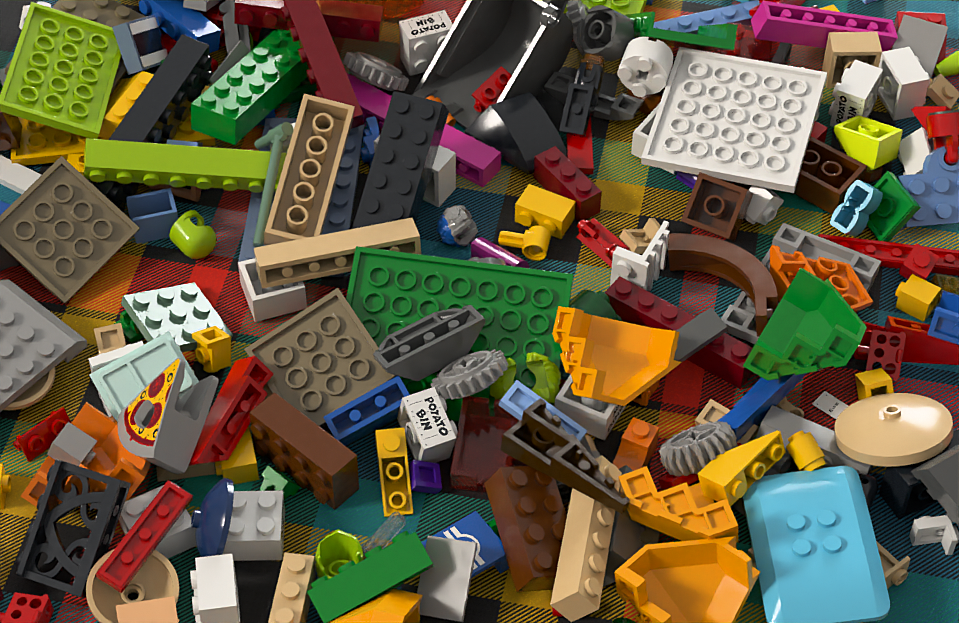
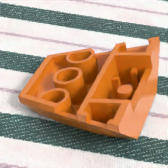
[770,245,873,312]

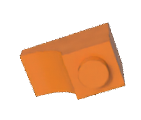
[613,417,660,471]

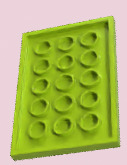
[0,2,121,139]

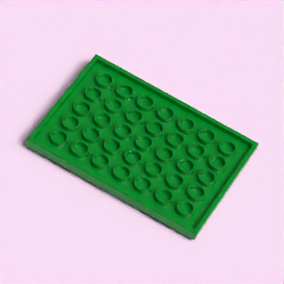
[346,246,573,431]

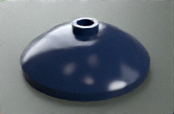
[191,478,234,557]

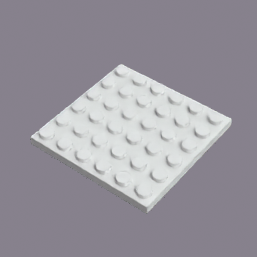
[641,47,827,193]

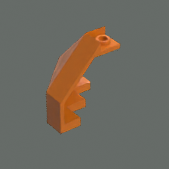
[21,402,151,508]

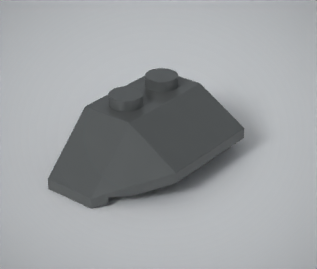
[373,305,486,381]

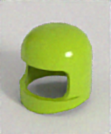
[169,210,217,259]

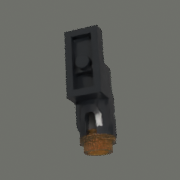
[559,53,605,137]

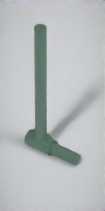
[253,122,293,248]

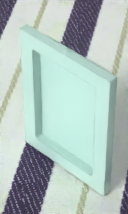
[89,331,199,422]

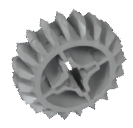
[659,421,738,476]

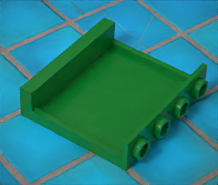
[626,12,738,51]

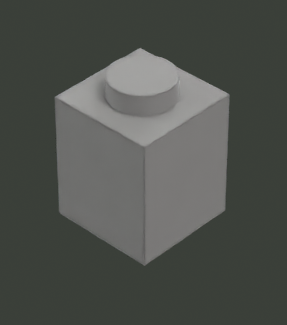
[47,422,97,467]

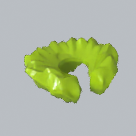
[490,352,561,414]

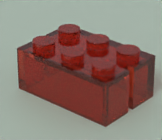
[450,396,520,492]

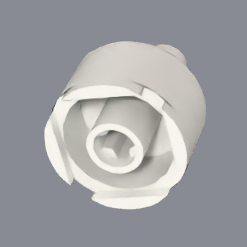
[617,37,673,97]

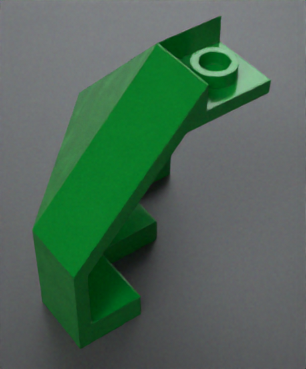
[743,267,867,381]

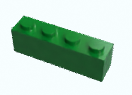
[307,531,433,623]

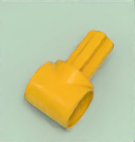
[498,226,551,261]

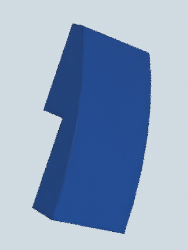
[360,116,379,168]

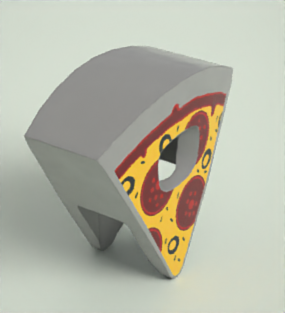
[117,358,218,474]

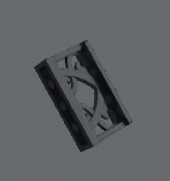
[16,459,131,598]

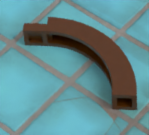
[668,233,778,337]

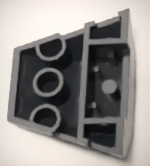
[465,92,567,175]

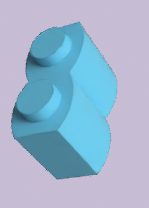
[830,180,883,237]

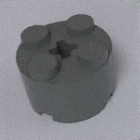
[576,5,634,61]

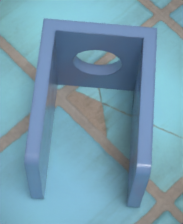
[126,188,178,244]

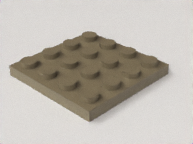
[0,156,140,305]
[244,288,397,428]

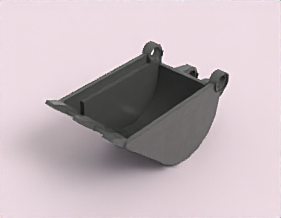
[412,0,574,140]

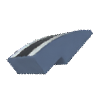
[112,15,168,75]

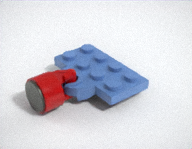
[898,110,959,228]

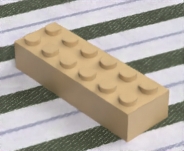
[264,94,355,245]

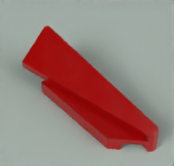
[854,316,959,365]
[188,356,274,466]

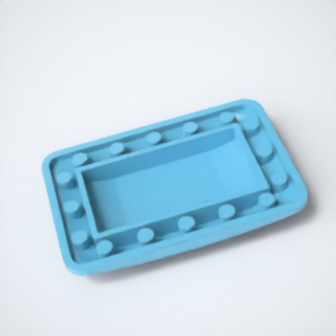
[742,466,890,623]

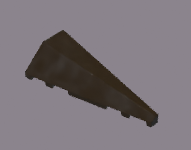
[500,398,630,514]

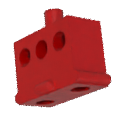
[857,329,906,381]
[0,592,54,623]

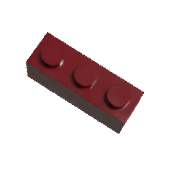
[534,146,602,222]

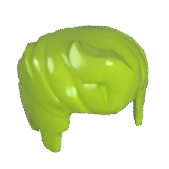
[315,529,364,579]

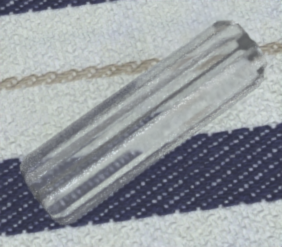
[362,512,406,558]

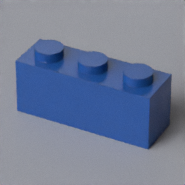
[323,376,410,446]

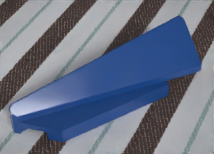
[717,373,807,442]

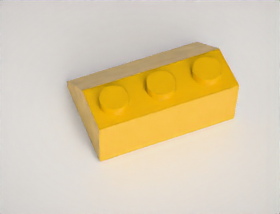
[98,71,154,140]

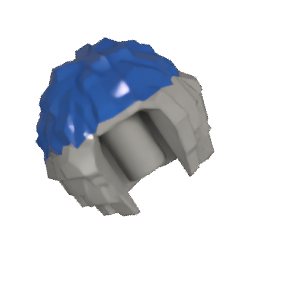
[436,205,478,247]

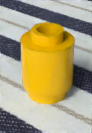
[786,430,826,471]

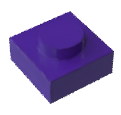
[408,460,442,494]

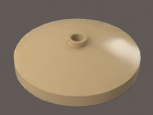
[834,393,953,467]

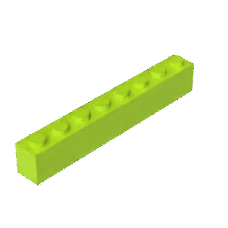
[83,138,287,193]

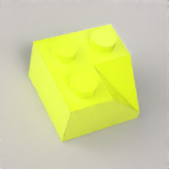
[834,115,903,171]

